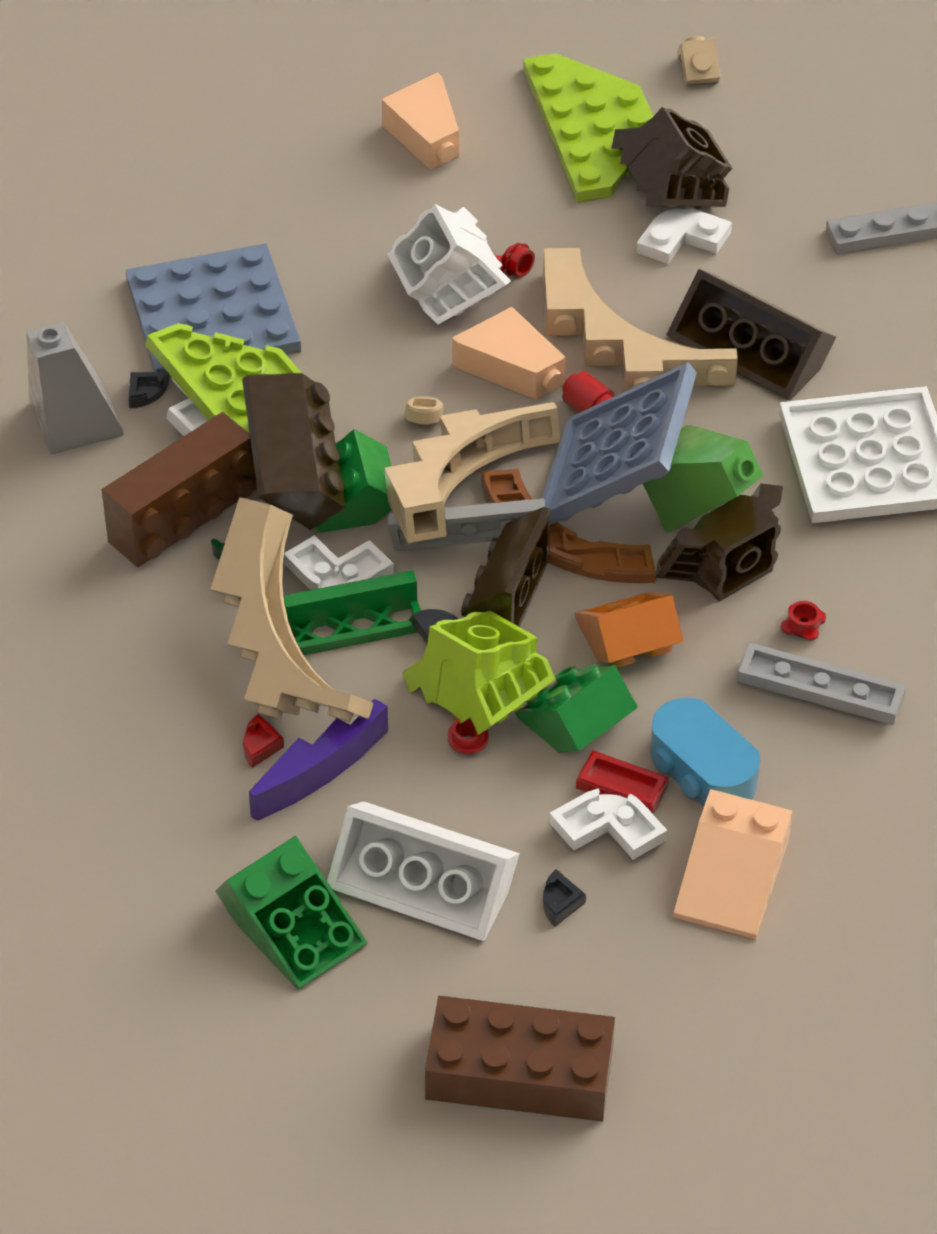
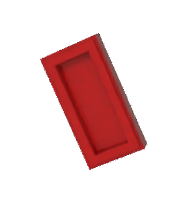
[576,750,669,814]

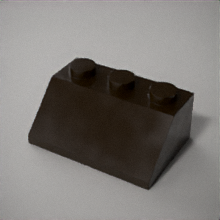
[461,507,551,627]

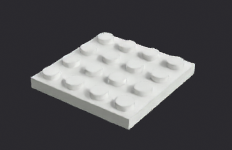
[779,386,937,523]

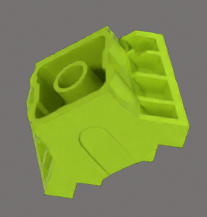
[402,611,556,735]

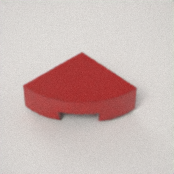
[243,714,284,768]

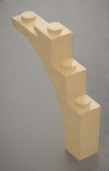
[543,248,737,392]
[384,402,560,543]
[211,497,373,722]

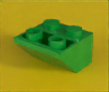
[315,429,392,533]
[515,664,638,752]

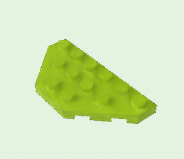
[523,53,653,203]
[145,323,302,434]

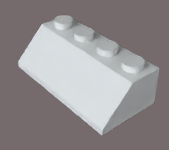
[327,801,520,941]

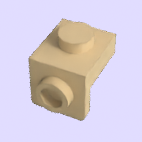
[677,36,721,85]

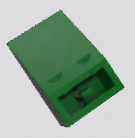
[215,835,368,990]

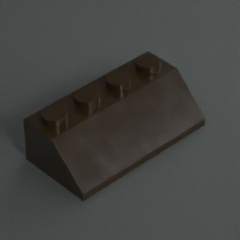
[666,269,836,400]
[242,373,346,530]

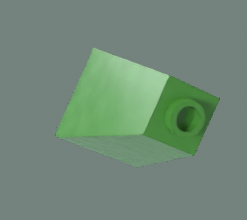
[643,425,764,532]

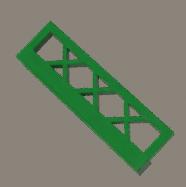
[283,570,421,655]

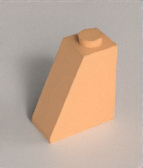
[381,72,459,170]
[452,307,566,399]

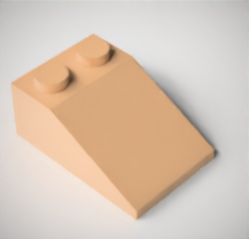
[673,789,792,940]

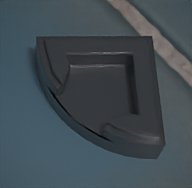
[128,372,169,408]
[409,609,459,643]
[543,869,586,927]

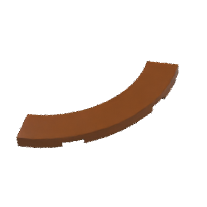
[481,469,656,583]

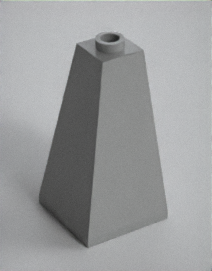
[26,322,124,455]

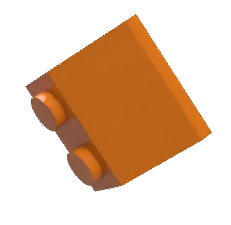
[574,592,684,667]

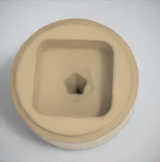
[405,397,443,426]

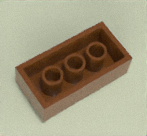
[101,412,257,568]
[425,995,615,1122]

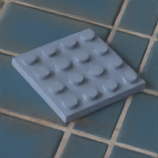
[125,243,301,377]
[542,362,697,525]

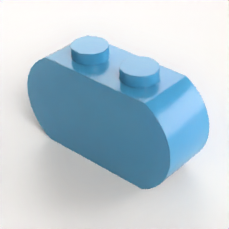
[650,697,760,807]

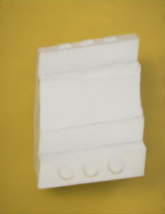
[387,204,511,325]

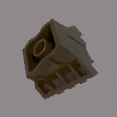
[611,107,733,210]
[656,483,783,602]

